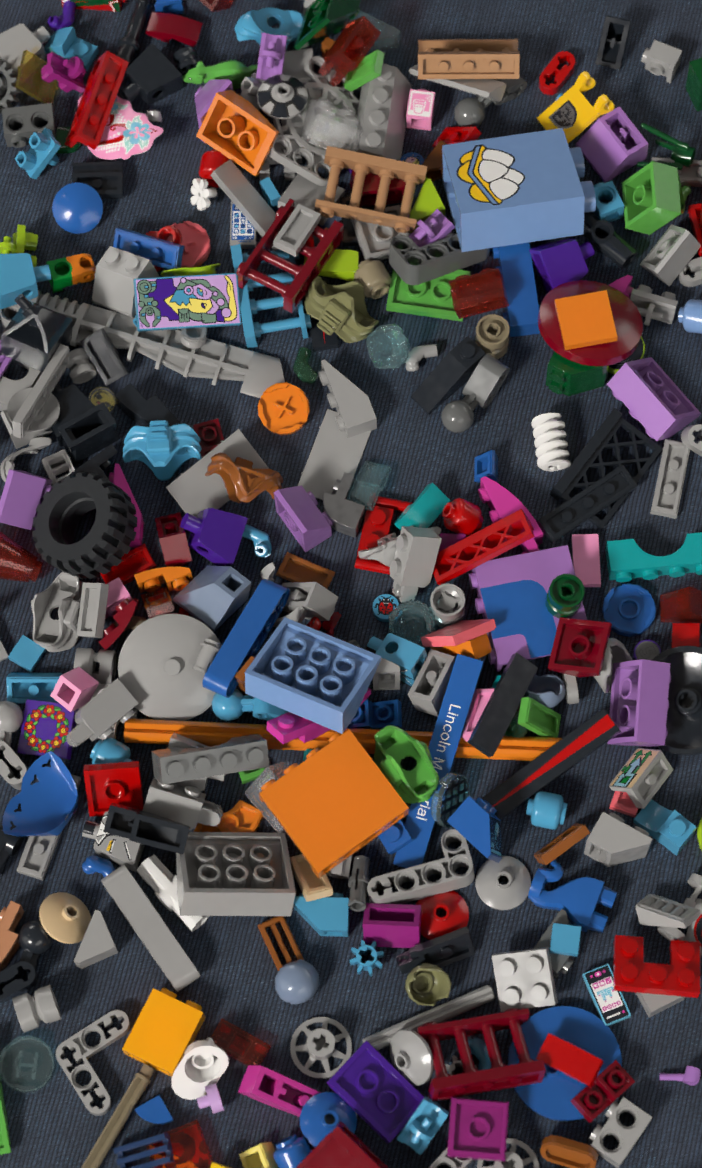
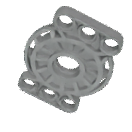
[269,56,362,186]

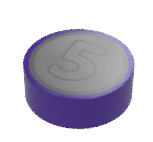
[633,640,661,660]

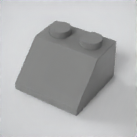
[92,246,160,318]

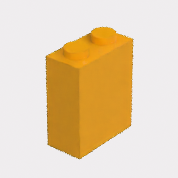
[122,988,206,1077]

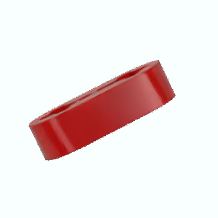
[539,51,575,95]

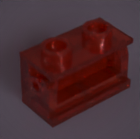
[449,268,509,319]

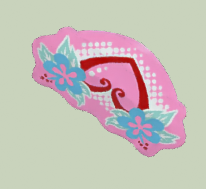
[75,96,164,160]

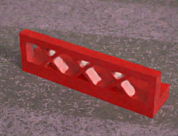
[64,51,129,149]
[433,509,535,585]

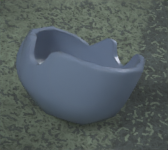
[525,674,566,708]
[275,960,320,1004]

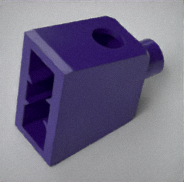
[529,238,594,294]
[180,508,248,566]

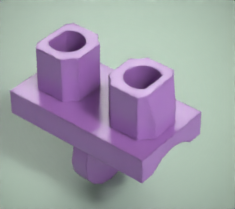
[256,33,287,80]
[409,209,455,247]

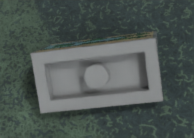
[609,748,673,809]

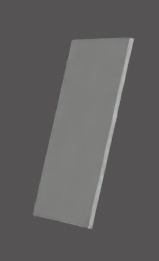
[298,409,372,500]
[166,429,269,517]

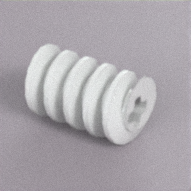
[531,413,571,471]

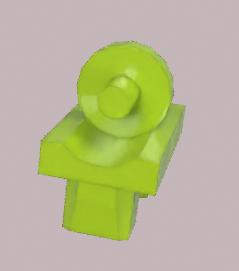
[0,224,38,267]

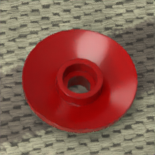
[416,891,469,940]

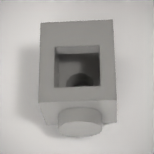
[641,40,682,83]

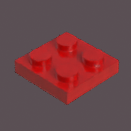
[83,761,144,817]

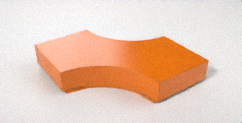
[194,800,265,832]

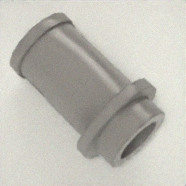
[193,638,221,674]

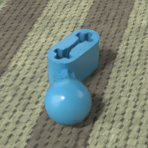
[211,689,288,721]

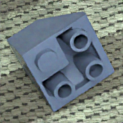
[173,566,252,632]

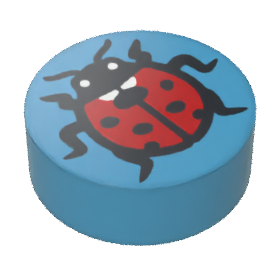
[372,594,399,622]

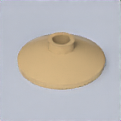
[39,892,91,944]

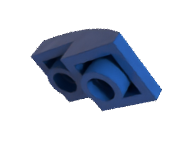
[347,699,402,730]

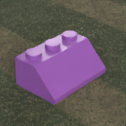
[607,357,701,441]
[607,659,671,747]

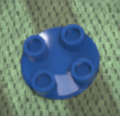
[52,183,103,234]

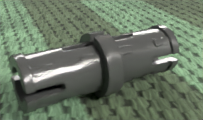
[348,855,371,911]

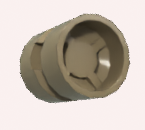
[475,314,510,359]

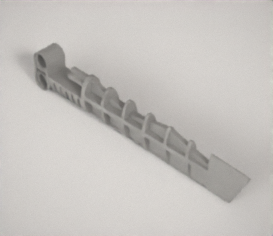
[0,290,285,398]

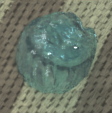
[366,324,410,369]
[388,599,435,647]

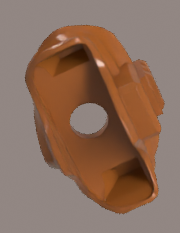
[205,452,283,503]

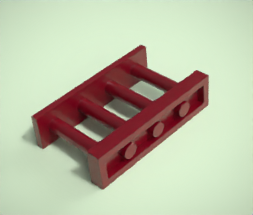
[236,199,344,313]
[417,1008,546,1101]

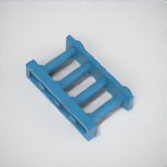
[230,244,312,348]

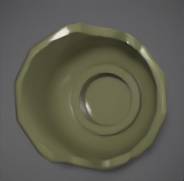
[405,963,452,1006]

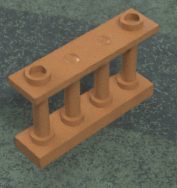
[418,39,520,79]
[314,146,428,233]

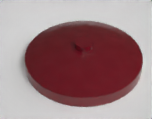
[538,280,643,366]

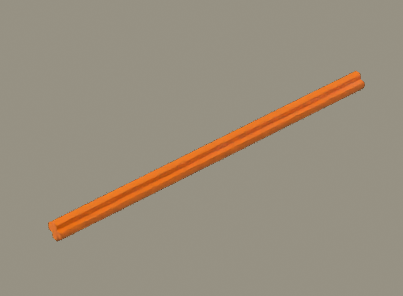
[124,718,561,761]

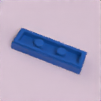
[113,227,184,270]

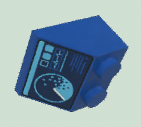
[447,796,502,863]

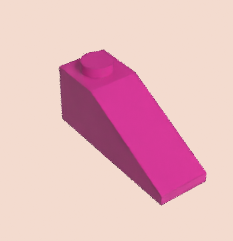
[238,1065,321,1117]

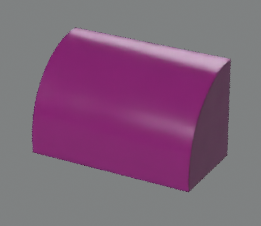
[363,903,421,948]

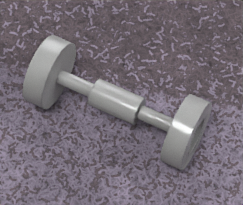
[657,873,702,941]

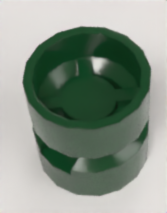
[546,574,584,619]

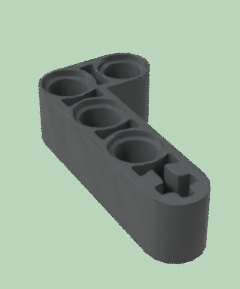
[389,234,491,285]

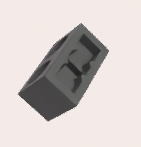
[2,103,57,148]

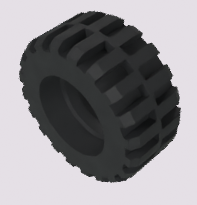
[32,472,137,579]

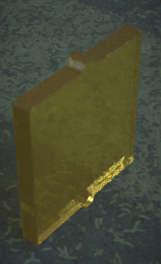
[15,50,58,104]

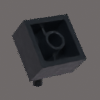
[1,294,73,372]

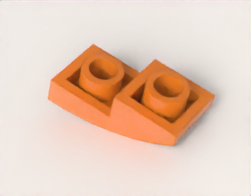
[134,566,193,593]

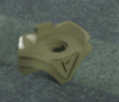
[305,276,379,343]

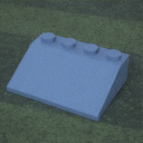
[245,617,381,734]

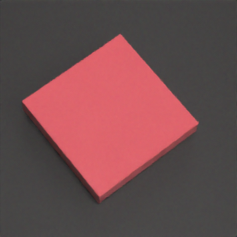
[420,619,496,647]

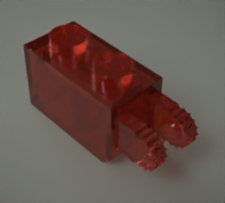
[318,16,381,87]

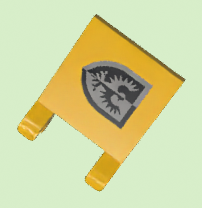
[537,71,615,144]

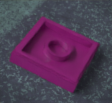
[447,1097,509,1162]

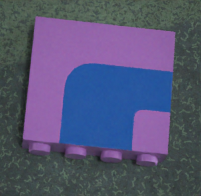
[469,545,587,672]

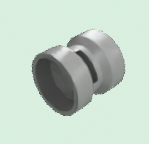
[67,348,97,384]

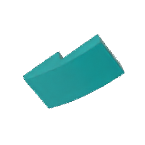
[394,483,451,531]

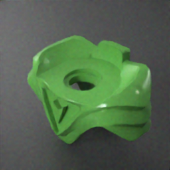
[374,725,439,803]

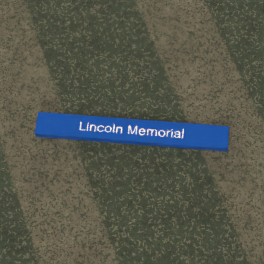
[393,654,484,868]

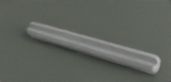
[363,985,494,1050]

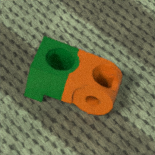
[46,253,96,293]

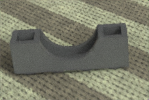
[152,734,269,785]

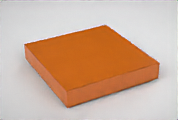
[554,290,618,350]

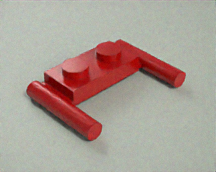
[355,495,413,575]

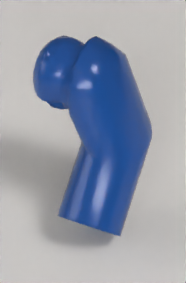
[82,855,115,877]

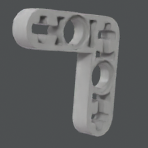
[56,1010,130,1116]

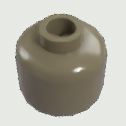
[354,259,392,299]

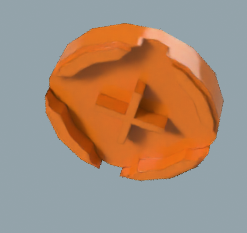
[258,382,310,435]

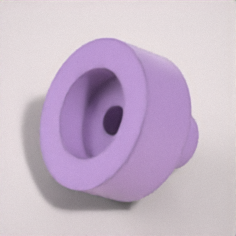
[196,1083,224,1114]

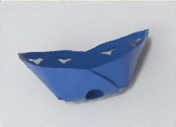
[2,751,79,836]

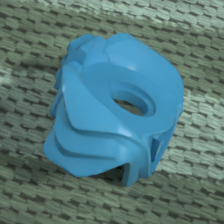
[234,8,304,48]
[122,420,201,481]

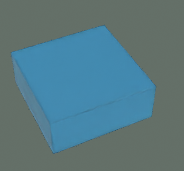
[260,177,281,212]
[8,635,46,673]
[549,923,581,957]

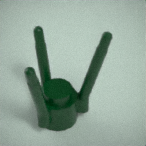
[637,123,696,171]

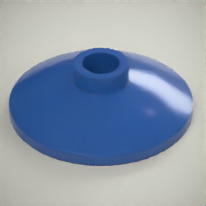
[300,1092,357,1147]

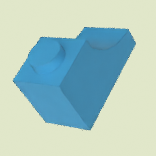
[633,799,697,856]

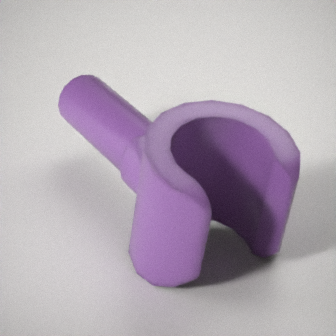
[660,1066,701,1086]

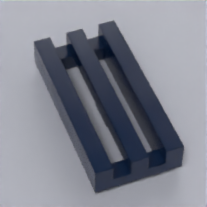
[114,1133,175,1168]

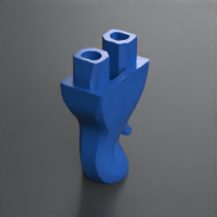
[528,860,617,933]

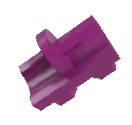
[41,52,86,93]

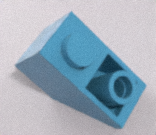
[293,893,349,937]

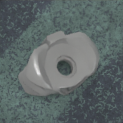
[31,572,82,652]

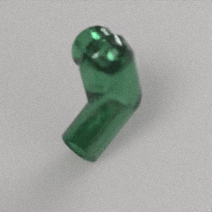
[293,347,318,384]

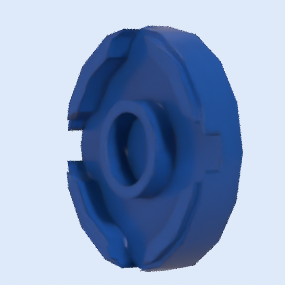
[602,583,656,637]

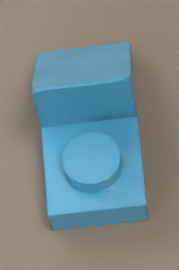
[44,27,99,71]

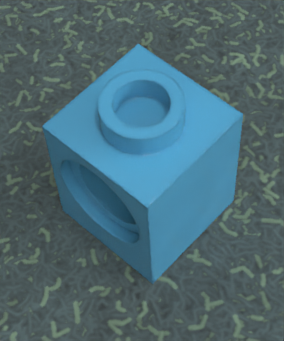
[593,181,624,222]

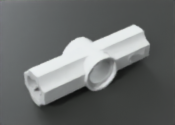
[137,855,210,932]

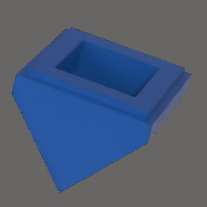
[474,450,498,483]

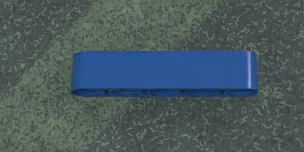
[202,579,290,698]

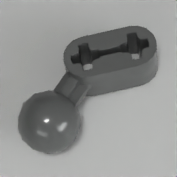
[454,75,527,127]
[441,353,510,433]

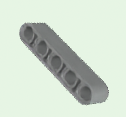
[101,864,200,992]

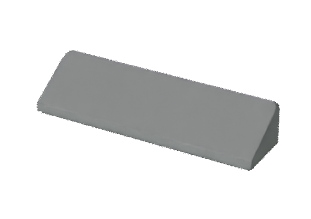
[409,64,507,102]
[211,160,280,251]

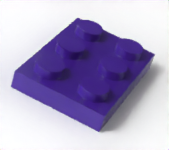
[326,1040,424,1144]

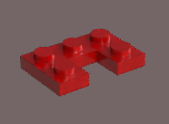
[613,935,700,998]

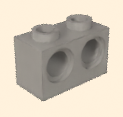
[589,1097,652,1168]

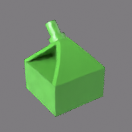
[622,161,691,235]

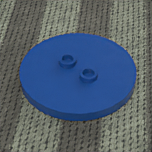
[508,1006,622,1121]

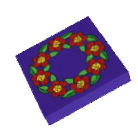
[17,699,79,760]

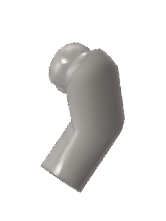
[404,344,438,371]

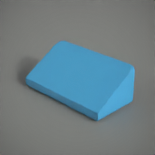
[6,673,62,703]

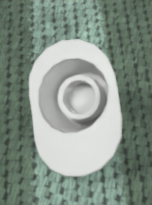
[171,1037,228,1100]

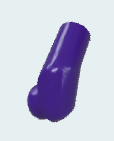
[48,1,76,32]

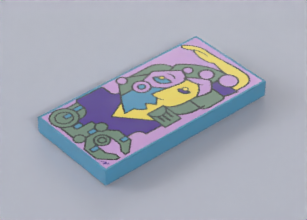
[133,273,241,332]

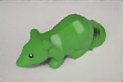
[182,60,258,90]

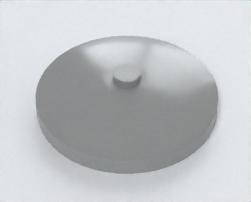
[118,614,222,721]

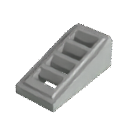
[635,894,701,928]

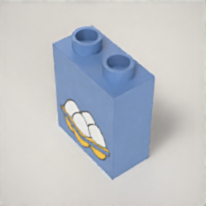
[442,128,596,252]

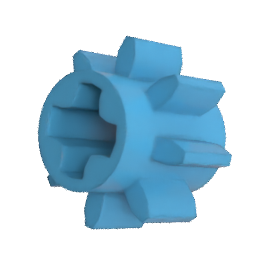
[350,940,384,976]

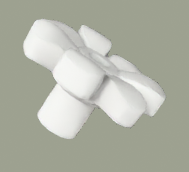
[190,178,217,211]

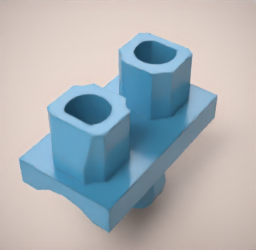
[15,128,61,180]
[397,1096,449,1155]

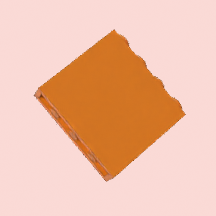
[259,729,409,879]

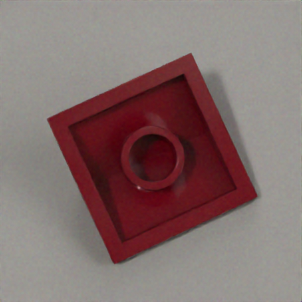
[548,617,612,677]

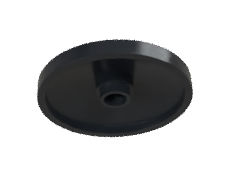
[652,646,702,756]

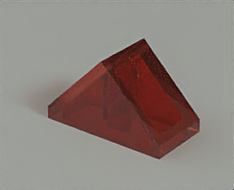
[660,586,702,623]

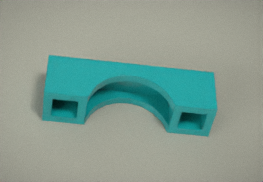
[605,532,702,582]

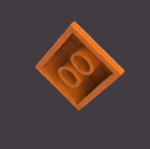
[196,90,279,176]

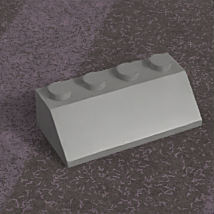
[351,63,412,161]

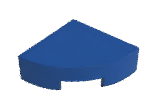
[135,1095,174,1125]

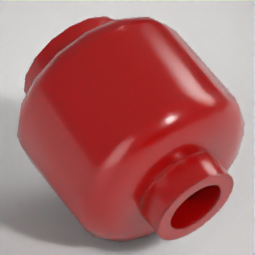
[199,149,234,188]
[442,498,483,537]

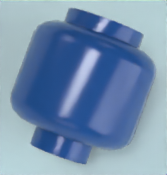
[273,1134,312,1168]

